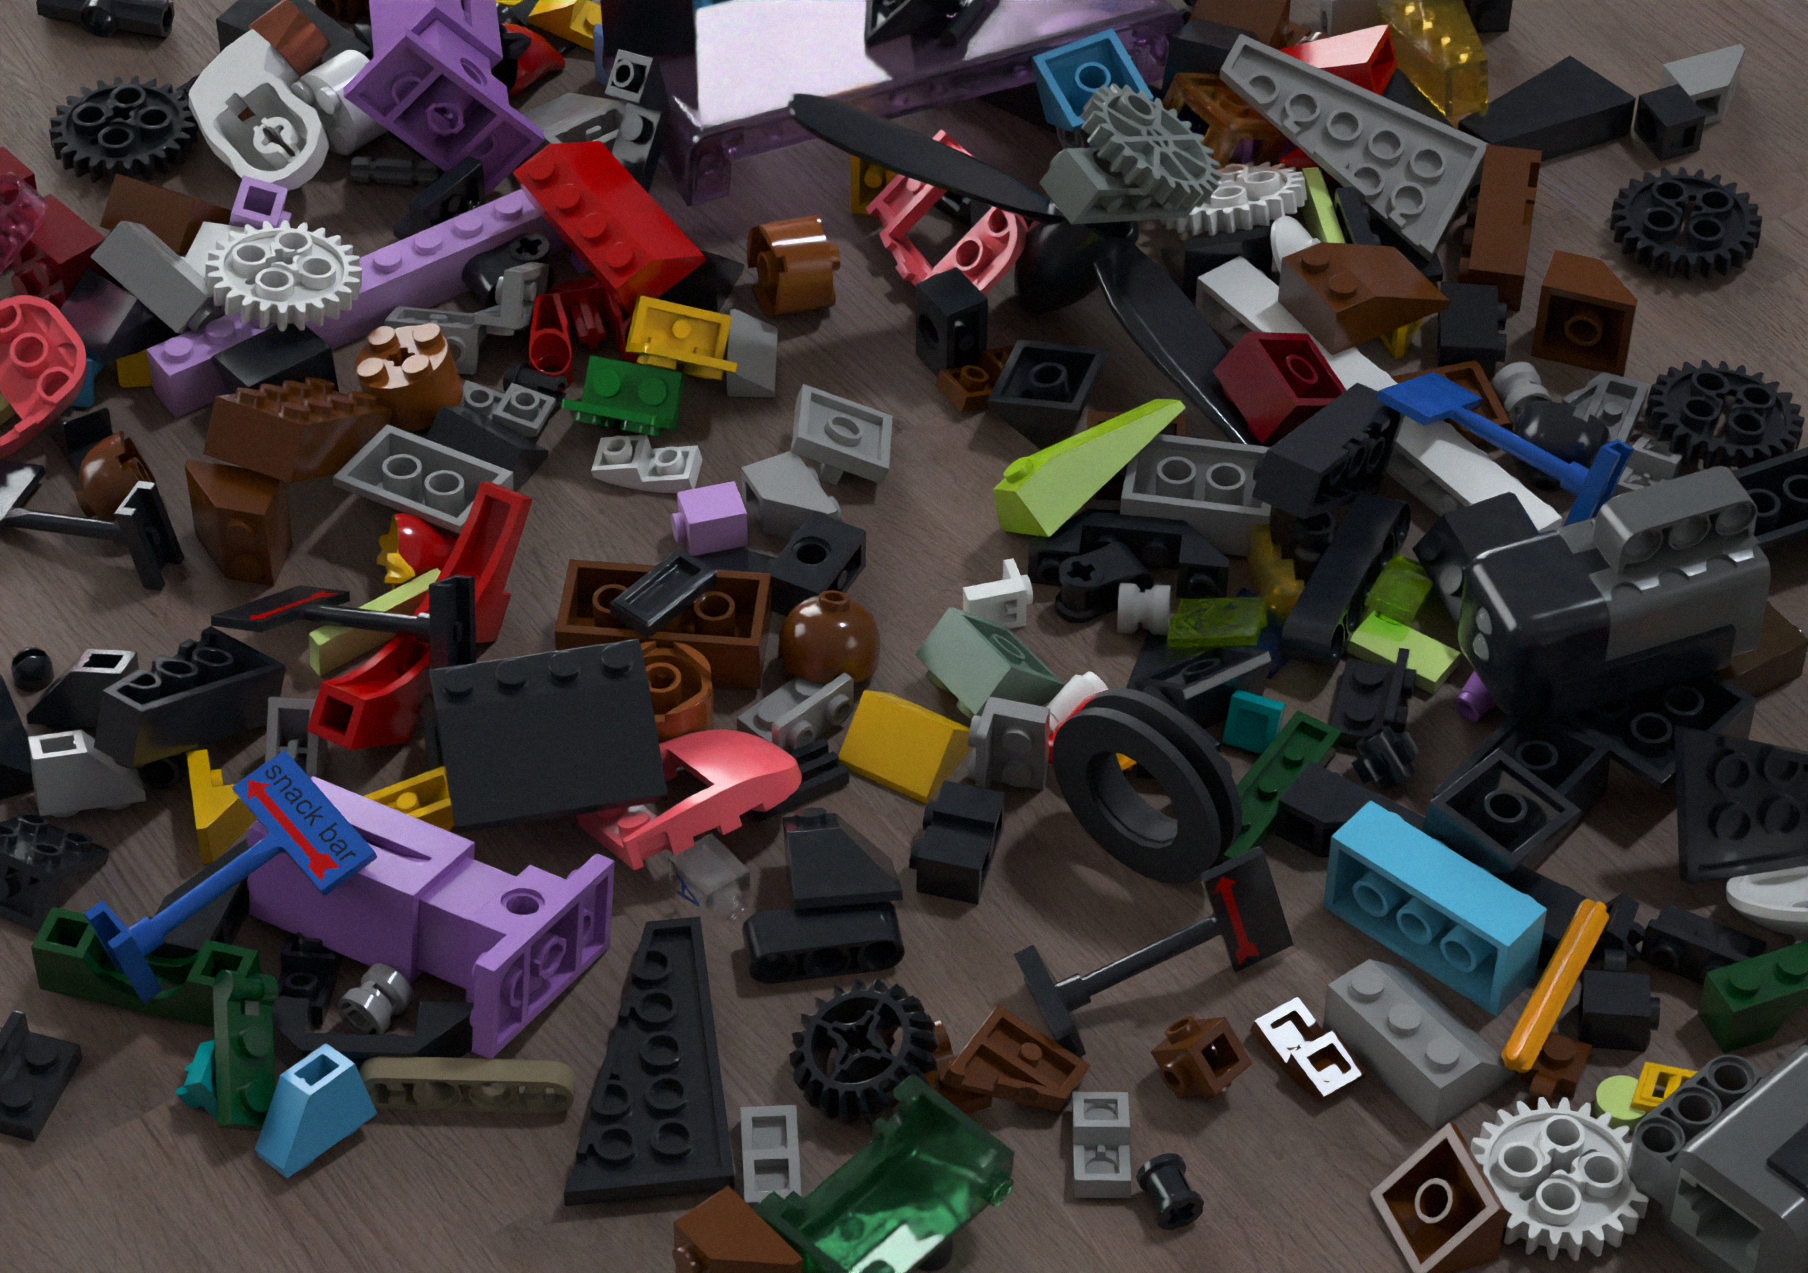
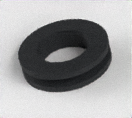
[1052,688,1242,884]

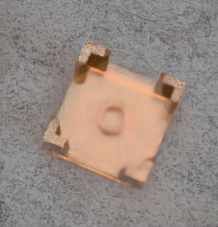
[1162,73,1287,170]

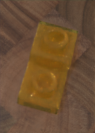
[1247,524,1305,630]

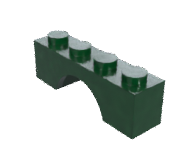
[31,907,261,1027]
[1697,940,1808,1054]

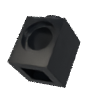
[1633,84,1706,162]

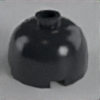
[1511,401,1611,492]

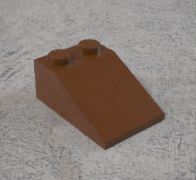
[1278,242,1450,356]

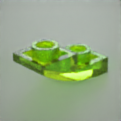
[1365,554,1436,626]

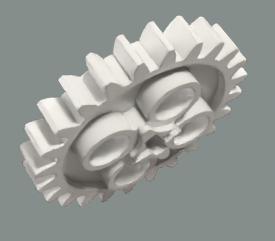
[1160,162,1307,236]
[205,220,362,331]
[1470,1097,1650,1261]

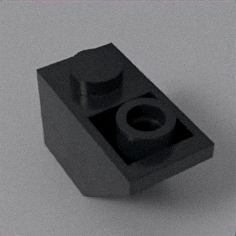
[26,649,139,730]

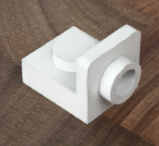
[963,558,1033,629]

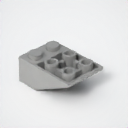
[522,92,626,161]

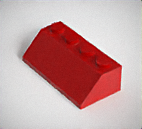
[512,141,706,317]

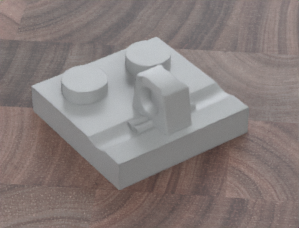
[791,384,893,485]

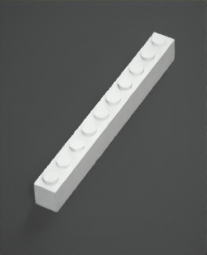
[1195,255,1562,533]

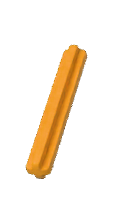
[1501,899,1609,1073]

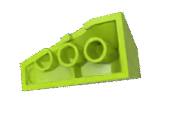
[993,399,1186,537]

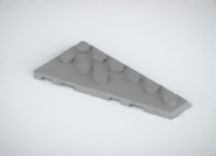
[1219,34,1489,262]

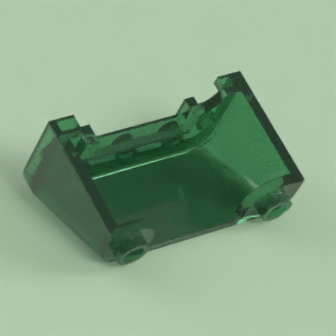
[753,1074,1015,1273]

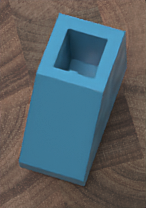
[255,1043,377,1179]

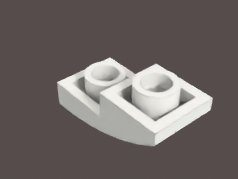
[591,434,703,493]

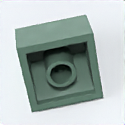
[914,607,1066,719]

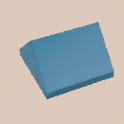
[1031,28,1154,132]

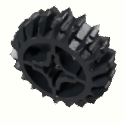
[789,978,940,1127]

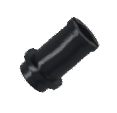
[503,362,568,407]

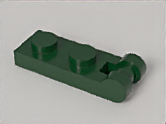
[213,970,278,1131]

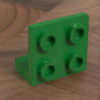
[561,355,686,437]

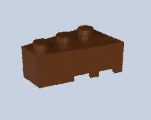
[1457,144,1542,311]

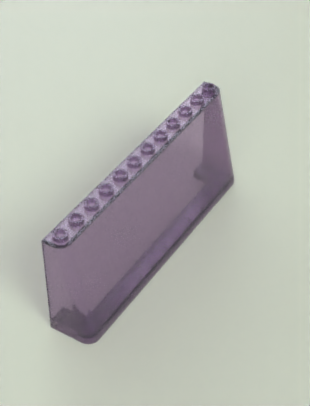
[602,0,1184,207]

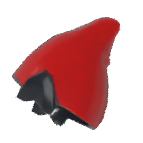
[491,23,566,96]

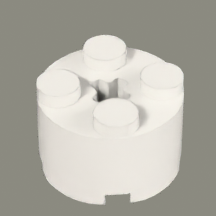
[291,50,389,155]

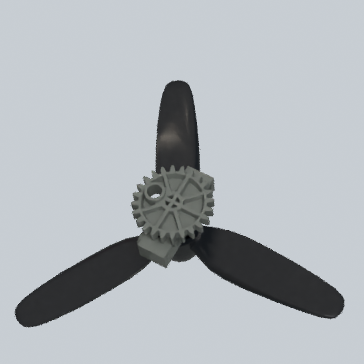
[788,83,1275,447]

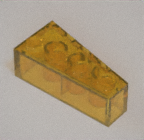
[1376,0,1488,118]

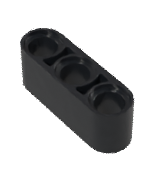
[742,901,905,984]

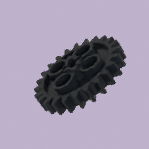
[49,76,199,185]
[1610,167,1762,281]
[1645,360,1805,469]

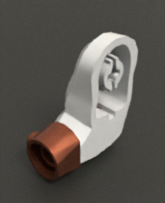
[189,0,331,191]

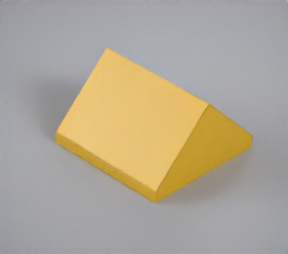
[838,690,972,804]

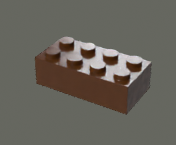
[203,377,393,483]
[555,559,772,689]

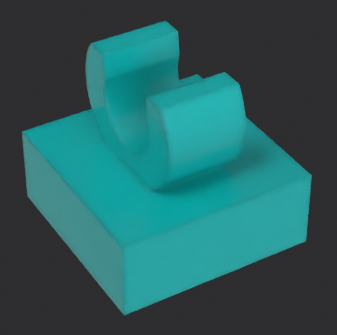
[1222,689,1286,754]
[175,1039,218,1120]

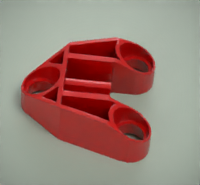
[529,278,641,392]

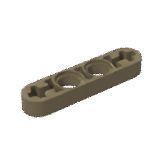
[359,1056,576,1113]

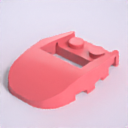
[866,129,1028,295]
[0,295,87,459]
[576,729,802,870]

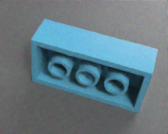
[1323,800,1547,1017]

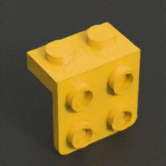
[625,295,738,380]

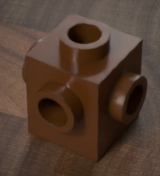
[1150,1016,1252,1100]

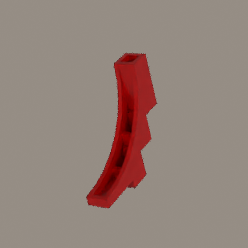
[306,482,533,750]

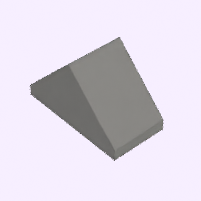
[265,697,329,779]

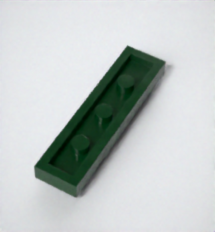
[1213,710,1343,866]

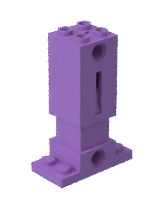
[343,0,544,197]
[247,776,615,1060]

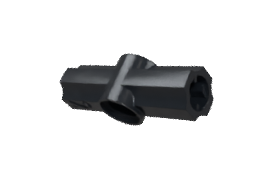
[36,0,175,39]

